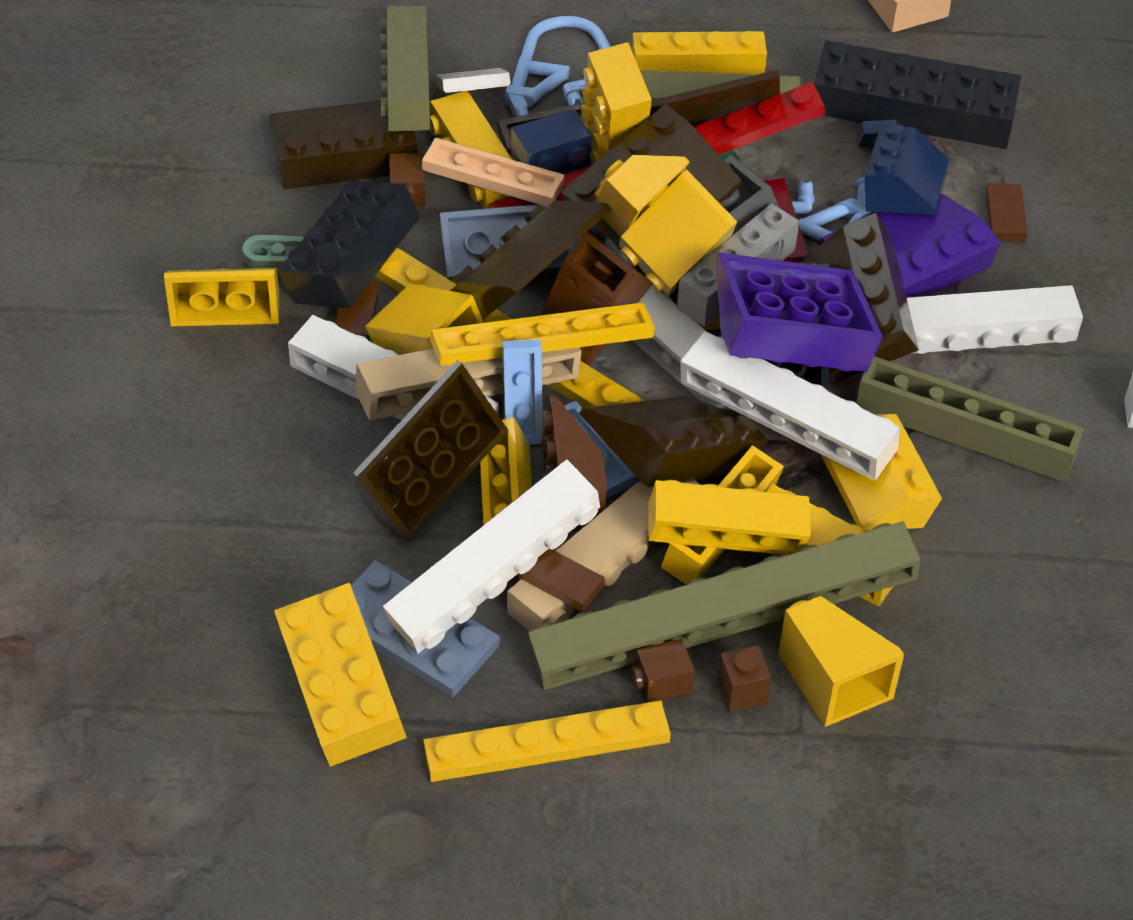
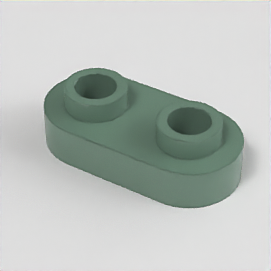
[242,235,304,271]

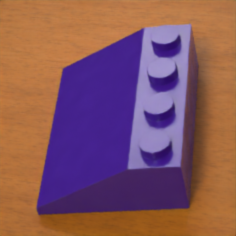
[820,193,1001,298]
[716,252,883,372]

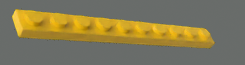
[374,248,645,408]

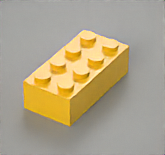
[581,42,652,164]
[274,583,407,767]

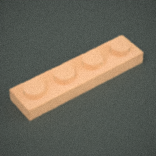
[422,137,565,207]

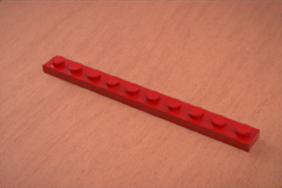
[490,82,826,208]

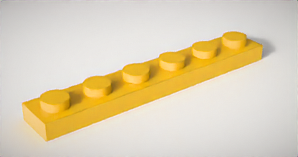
[430,302,655,366]
[423,701,671,782]

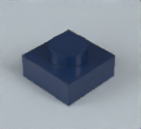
[857,120,896,149]

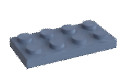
[439,205,583,282]
[351,560,500,698]

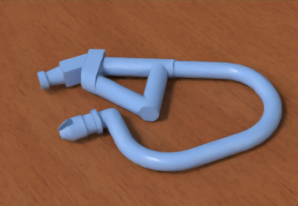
[505,16,611,117]
[792,177,874,241]

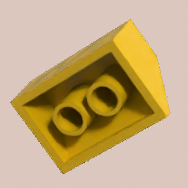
[594,155,690,237]
[164,268,279,327]
[821,414,942,531]

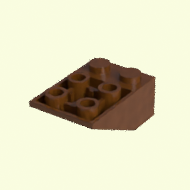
[540,232,653,366]
[542,396,607,531]

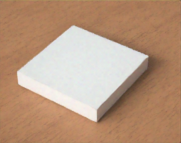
[435,68,510,93]

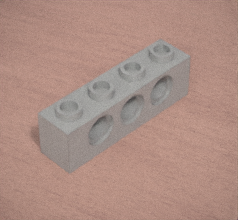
[677,203,799,327]

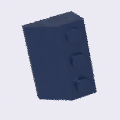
[865,124,949,215]

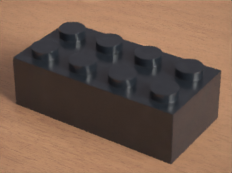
[278,180,420,309]

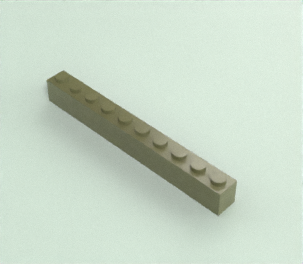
[528,521,921,690]

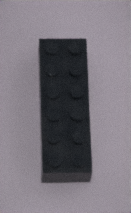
[814,40,1021,149]

